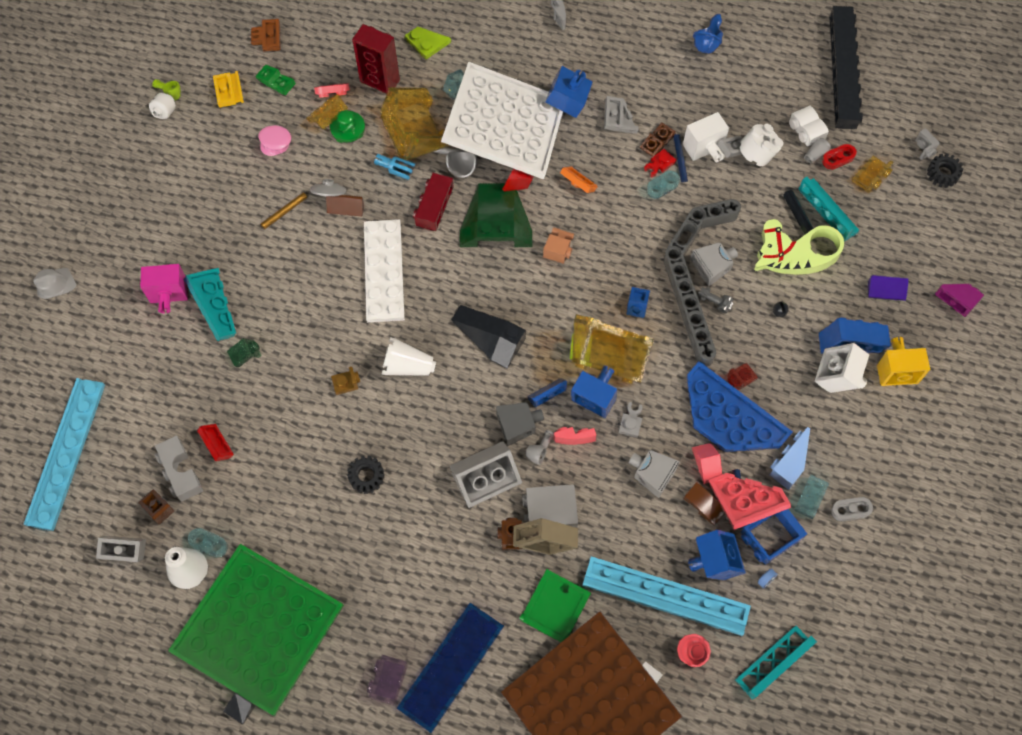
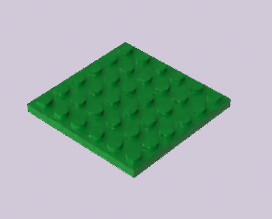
[168,544,344,717]

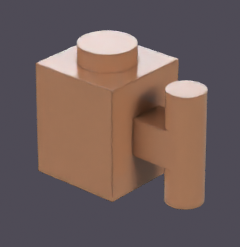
[543,227,574,264]

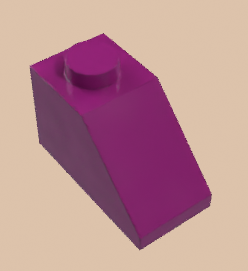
[935,284,984,317]

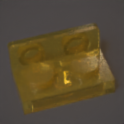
[306,94,348,130]
[852,155,894,193]

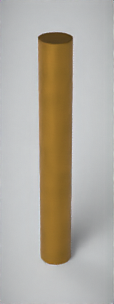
[260,192,307,229]

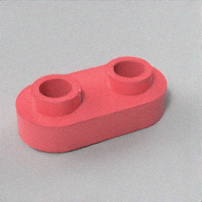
[314,83,350,97]

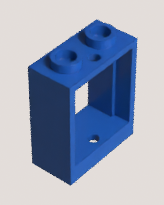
[740,509,807,565]

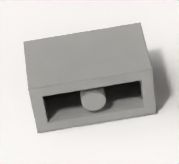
[96,536,146,562]

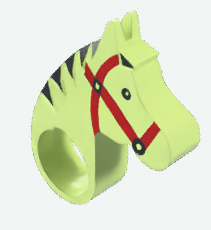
[754,219,844,275]

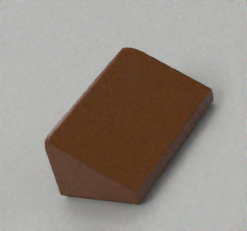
[326,195,364,217]

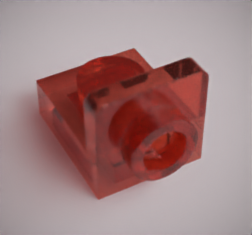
[727,363,758,391]

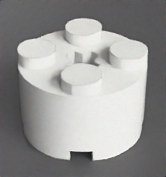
[740,124,784,166]

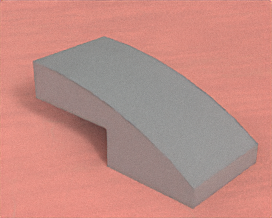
[550,0,566,30]

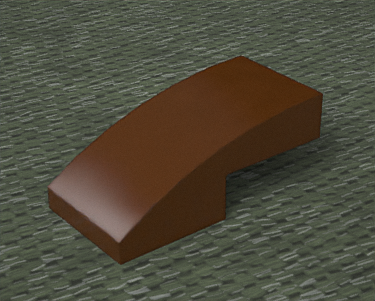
[683,482,725,526]

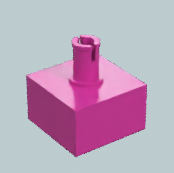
[140,264,188,314]

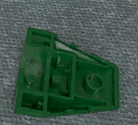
[460,183,532,247]

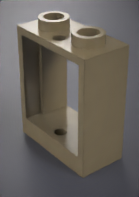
[513,518,578,555]

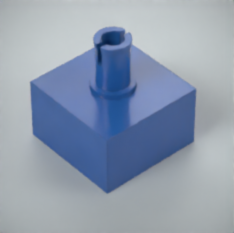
[545,66,593,118]
[571,366,617,419]
[688,530,746,580]

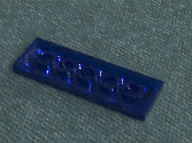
[397,603,504,734]

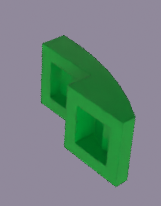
[255,64,296,96]

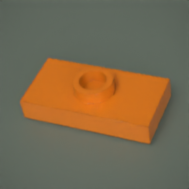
[560,166,598,193]

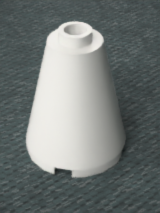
[381,337,436,376]
[165,547,208,589]

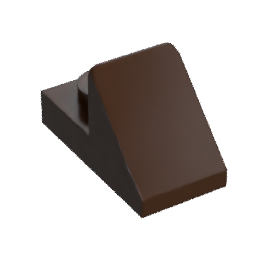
[138,489,174,525]

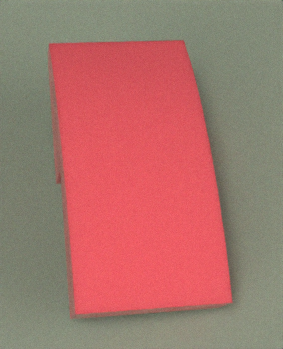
[553,427,596,445]

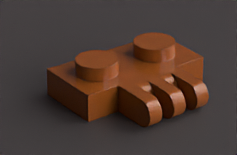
[251,19,281,52]

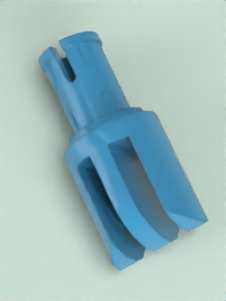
[374,154,415,180]

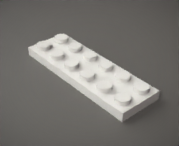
[364,219,405,323]

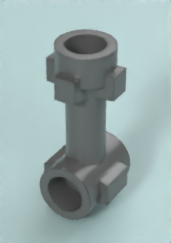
[697,287,734,314]

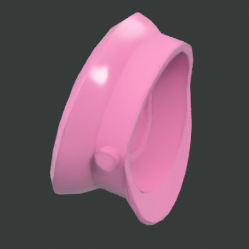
[258,125,291,156]

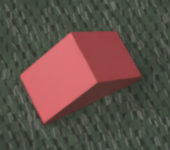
[692,443,722,484]

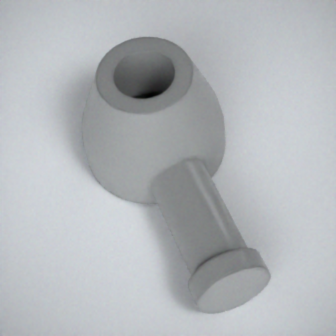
[526,430,554,465]

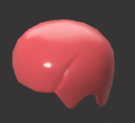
[677,634,711,667]

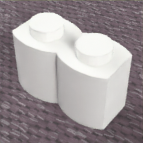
[789,106,829,146]

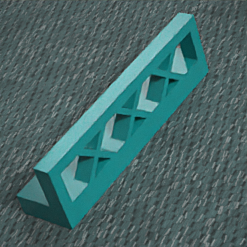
[798,177,860,242]
[735,625,817,700]

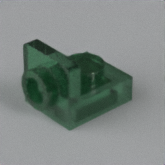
[227,338,262,367]

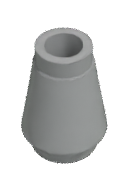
[804,138,831,164]

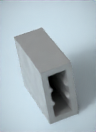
[522,485,578,528]

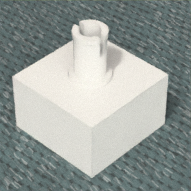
[683,112,729,163]
[814,343,869,393]

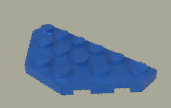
[686,361,793,452]

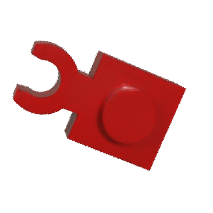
[644,149,676,178]

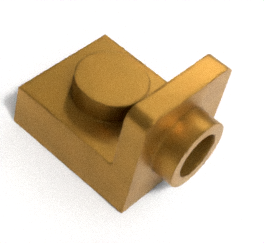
[331,366,361,395]

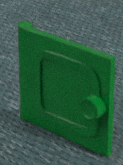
[519,569,591,642]

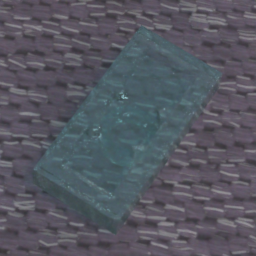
[794,475,829,519]

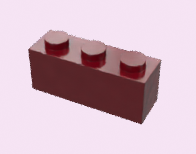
[413,173,454,231]

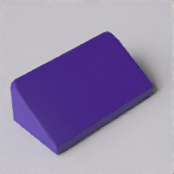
[868,275,909,301]

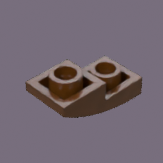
[640,122,676,157]

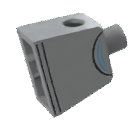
[690,243,738,286]
[629,450,680,498]

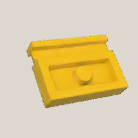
[213,71,244,108]

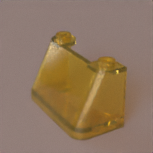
[381,87,448,160]
[572,314,654,384]

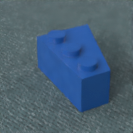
[818,317,891,354]

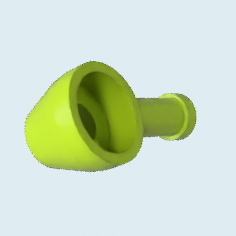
[152,79,181,101]

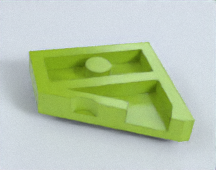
[404,26,451,60]

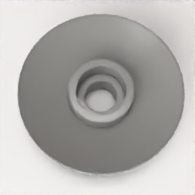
[310,179,346,196]

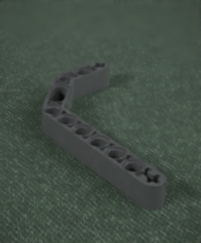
[664,199,741,367]

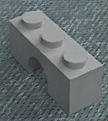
[155,436,203,502]

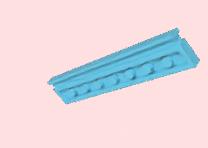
[24,378,105,531]
[582,556,751,636]

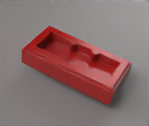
[197,424,234,461]

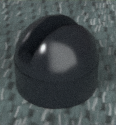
[773,301,789,317]

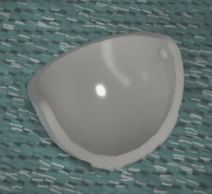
[446,151,477,178]

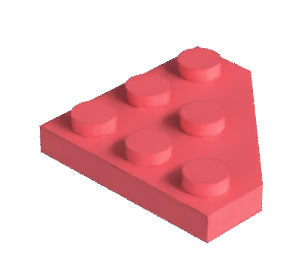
[709,473,791,530]

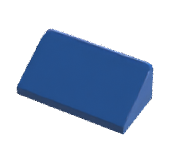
[527,379,567,408]

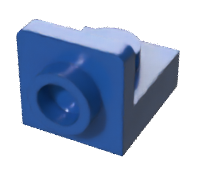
[626,287,650,318]

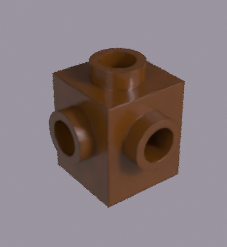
[498,518,522,550]

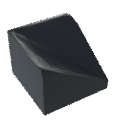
[223,693,255,724]

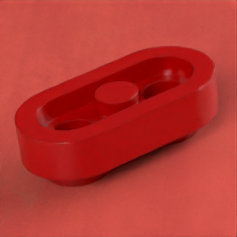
[822,144,857,170]

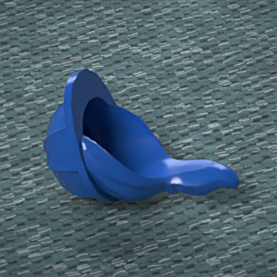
[693,14,723,54]

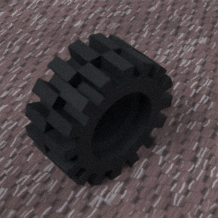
[927,154,963,188]
[347,456,385,494]

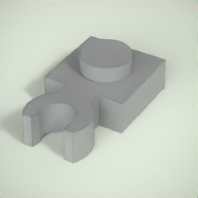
[619,402,642,438]

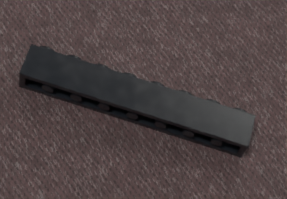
[829,6,863,129]

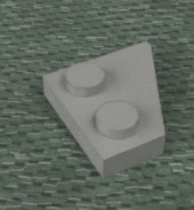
[604,96,639,134]

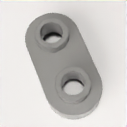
[831,497,873,522]

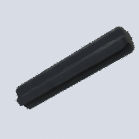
[783,190,814,235]

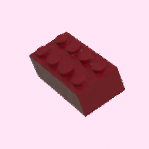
[352,24,400,95]

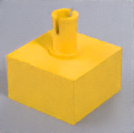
[877,337,930,386]

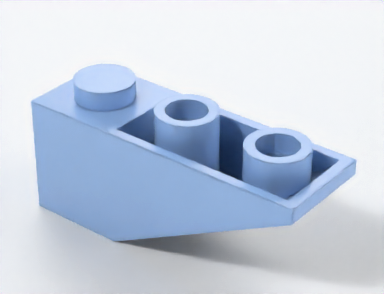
[770,427,810,490]

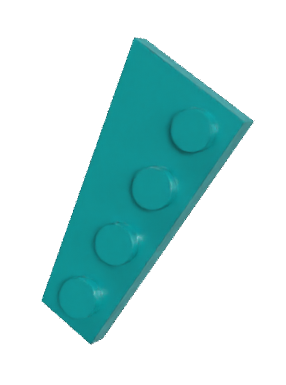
[184,268,236,341]

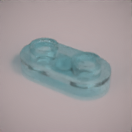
[647,171,680,199]
[188,528,228,558]

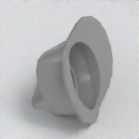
[33,268,76,299]

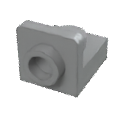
[915,128,940,160]

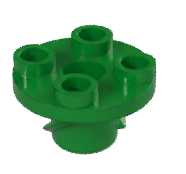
[330,110,365,143]

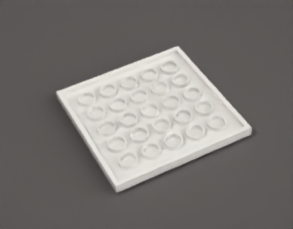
[441,62,563,179]

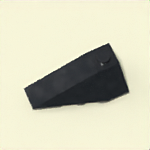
[451,305,526,369]

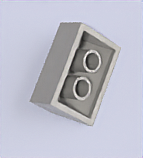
[449,441,522,508]

